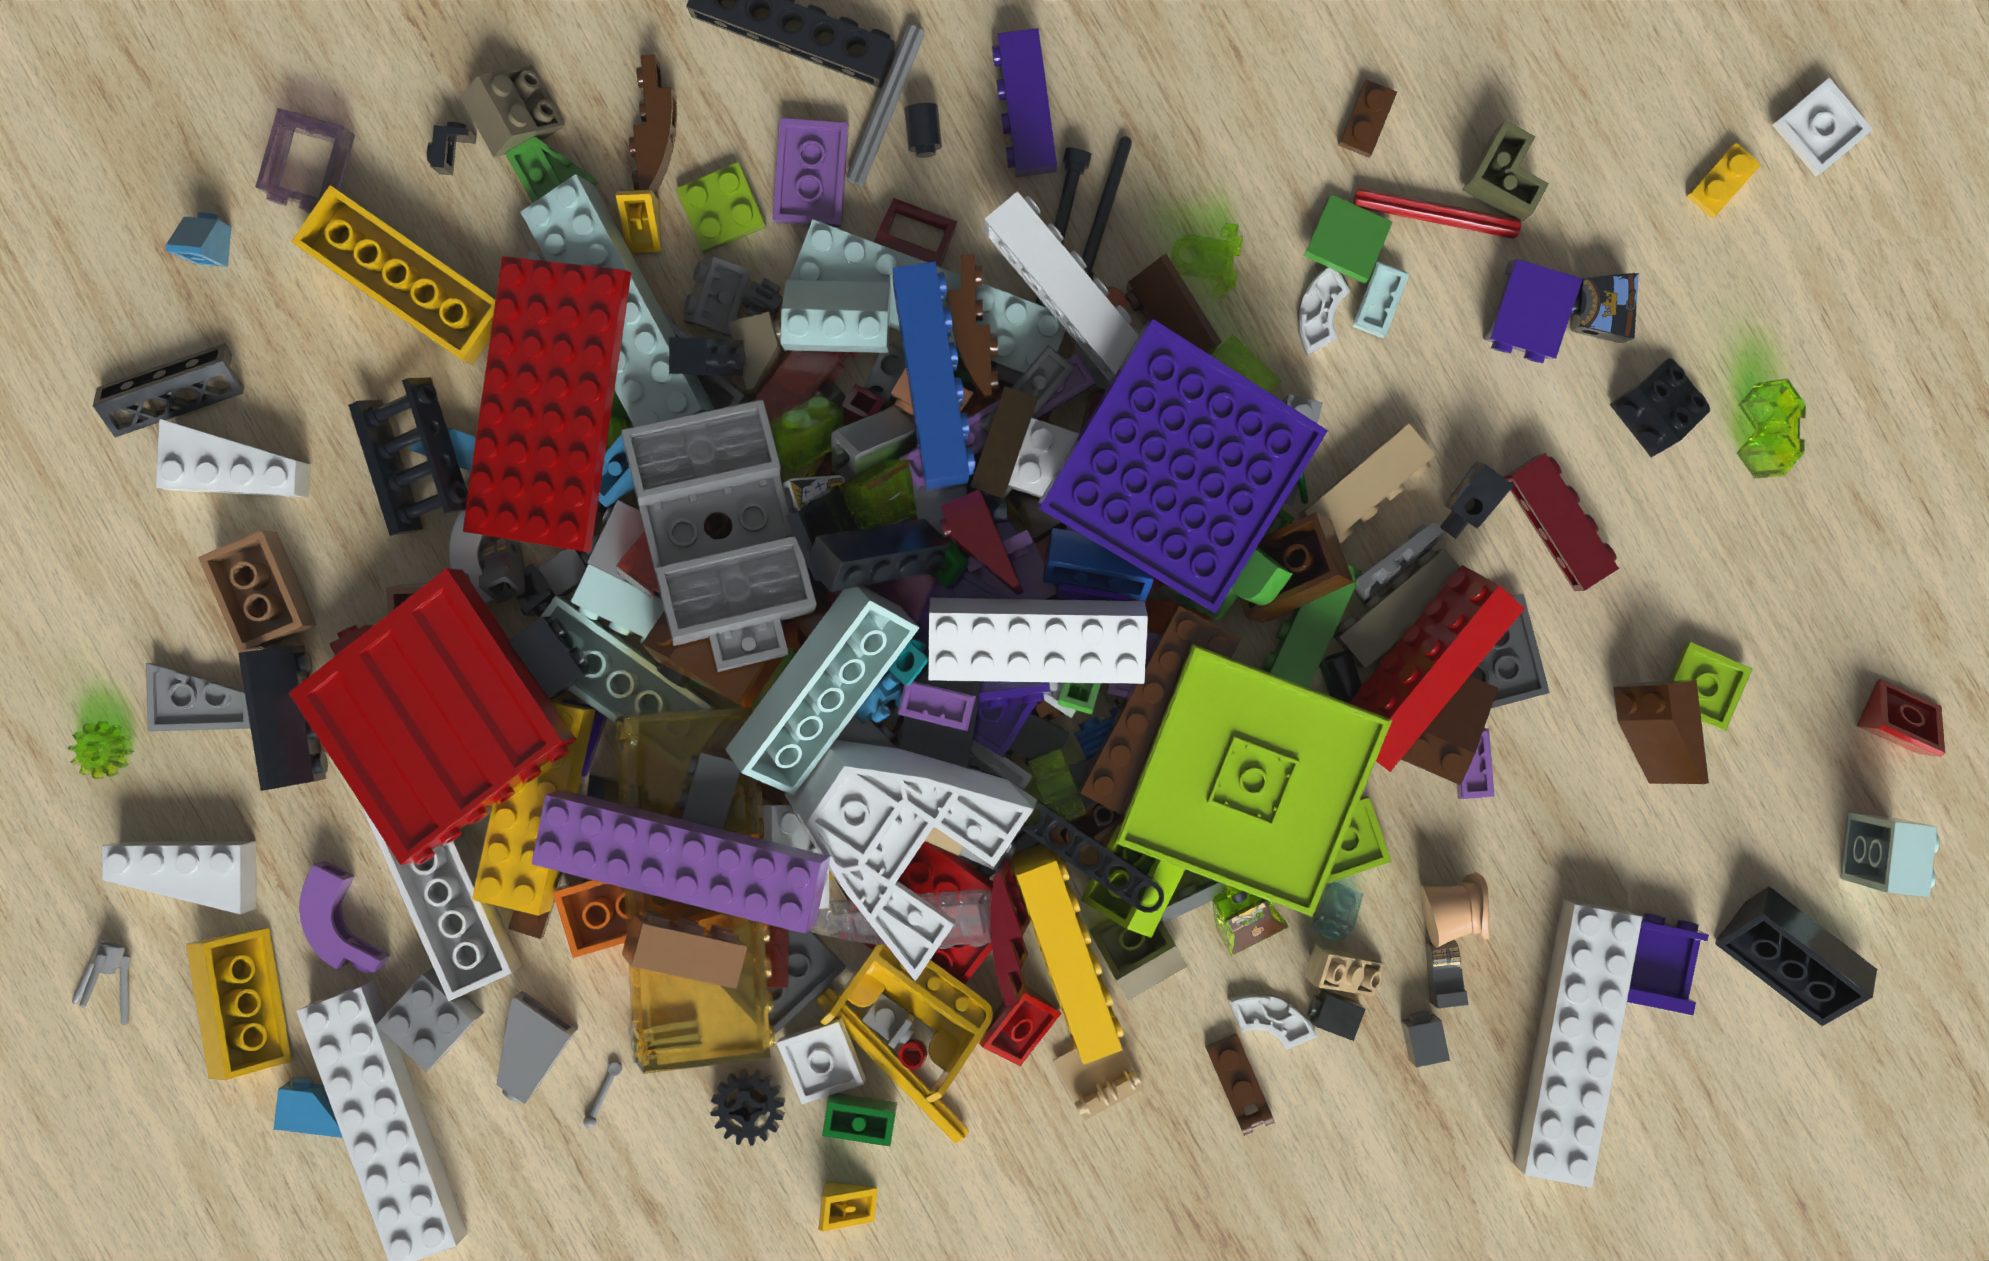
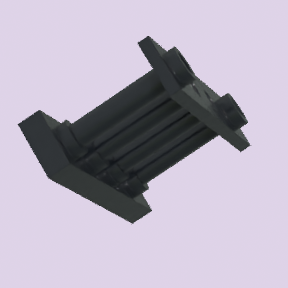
[348,377,468,536]

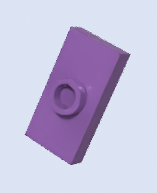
[898,681,976,731]
[1457,728,1495,799]

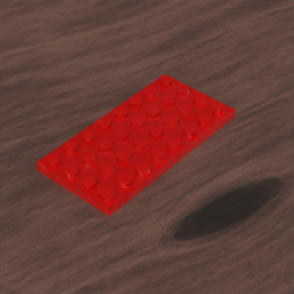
[462,256,632,552]

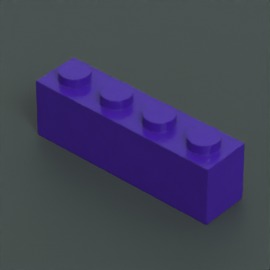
[992,28,1057,178]

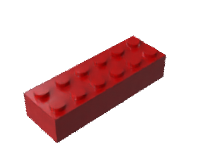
[1349,565,1525,772]

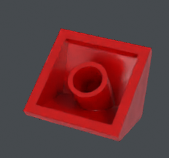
[1857,679,1945,757]
[979,985,1062,1066]

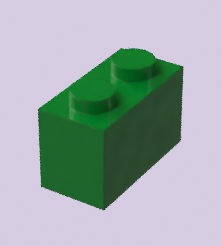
[822,1093,898,1147]

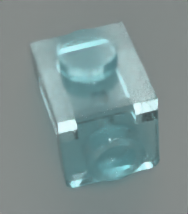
[1312,882,1363,940]

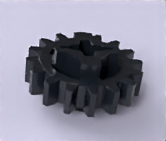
[710,1068,786,1146]

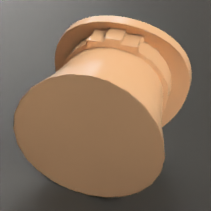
[1421,872,1491,948]

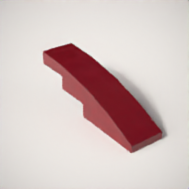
[990,858,1031,1006]

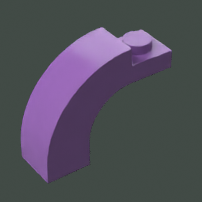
[299,861,390,973]

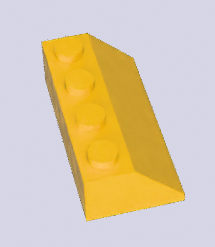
[186,928,292,1080]

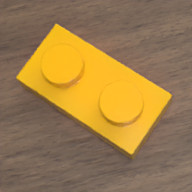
[1687,142,1761,218]

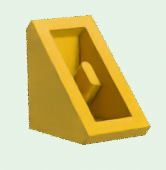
[616,190,662,254]
[818,1181,878,1232]

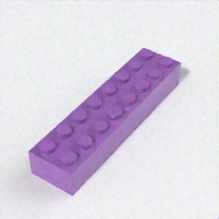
[531,790,831,934]

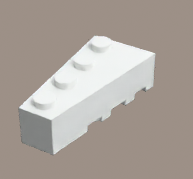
[156,419,310,498]
[102,841,256,914]

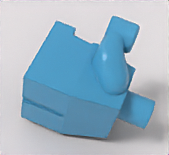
[855,670,903,724]

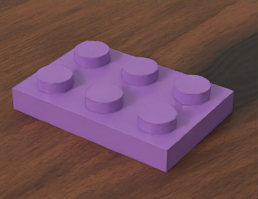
[772,118,849,228]

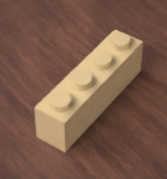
[1299,423,1436,543]

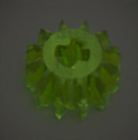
[67,721,134,779]

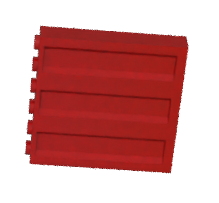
[289,568,577,865]

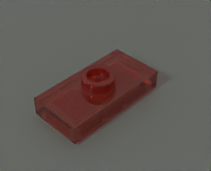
[754,921,789,988]

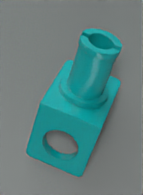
[888,638,929,686]

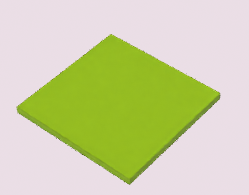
[1114,643,1392,917]

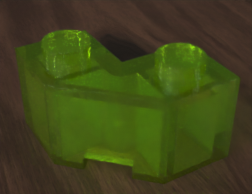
[1737,378,1806,478]

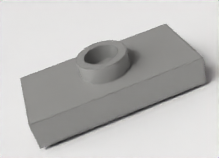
[1161,880,1226,922]

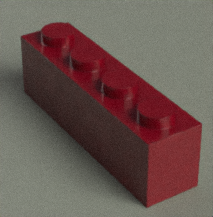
[1504,453,1619,591]

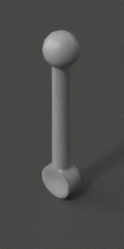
[583,1061,622,1128]

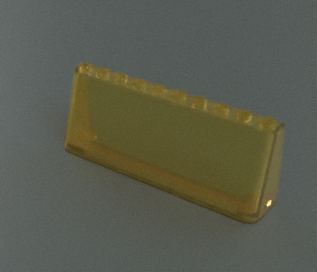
[615,707,775,1074]

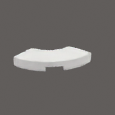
[1298,267,1351,356]
[1228,993,1318,1050]

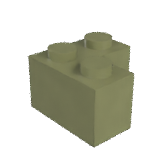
[1462,120,1549,222]

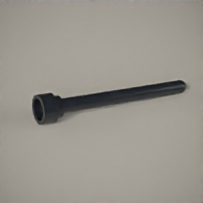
[1082,136,1132,281]
[1035,147,1092,308]

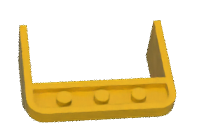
[820,939,993,1103]

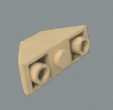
[1305,944,1385,996]

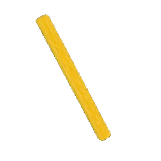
[817,988,969,1143]

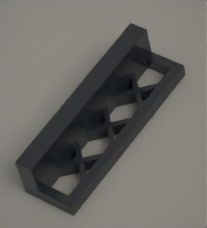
[92,343,244,438]

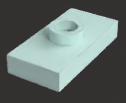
[1352,261,1410,339]

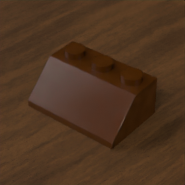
[1125,253,1222,355]

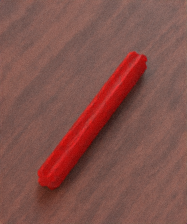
[1353,188,1521,239]

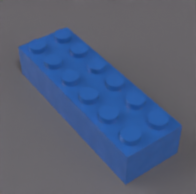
[893,261,975,491]

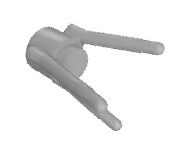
[72,941,131,1025]

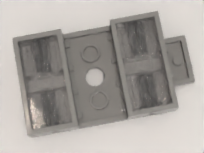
[621,400,816,672]

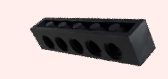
[686,0,896,88]

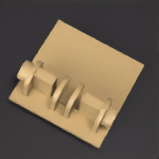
[1053,1041,1144,1120]

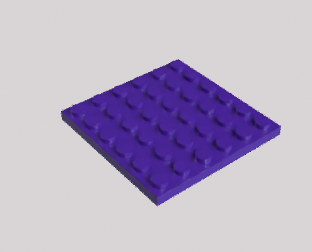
[1036,318,1328,614]

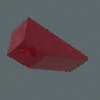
[939,489,1024,595]

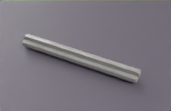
[847,24,924,186]

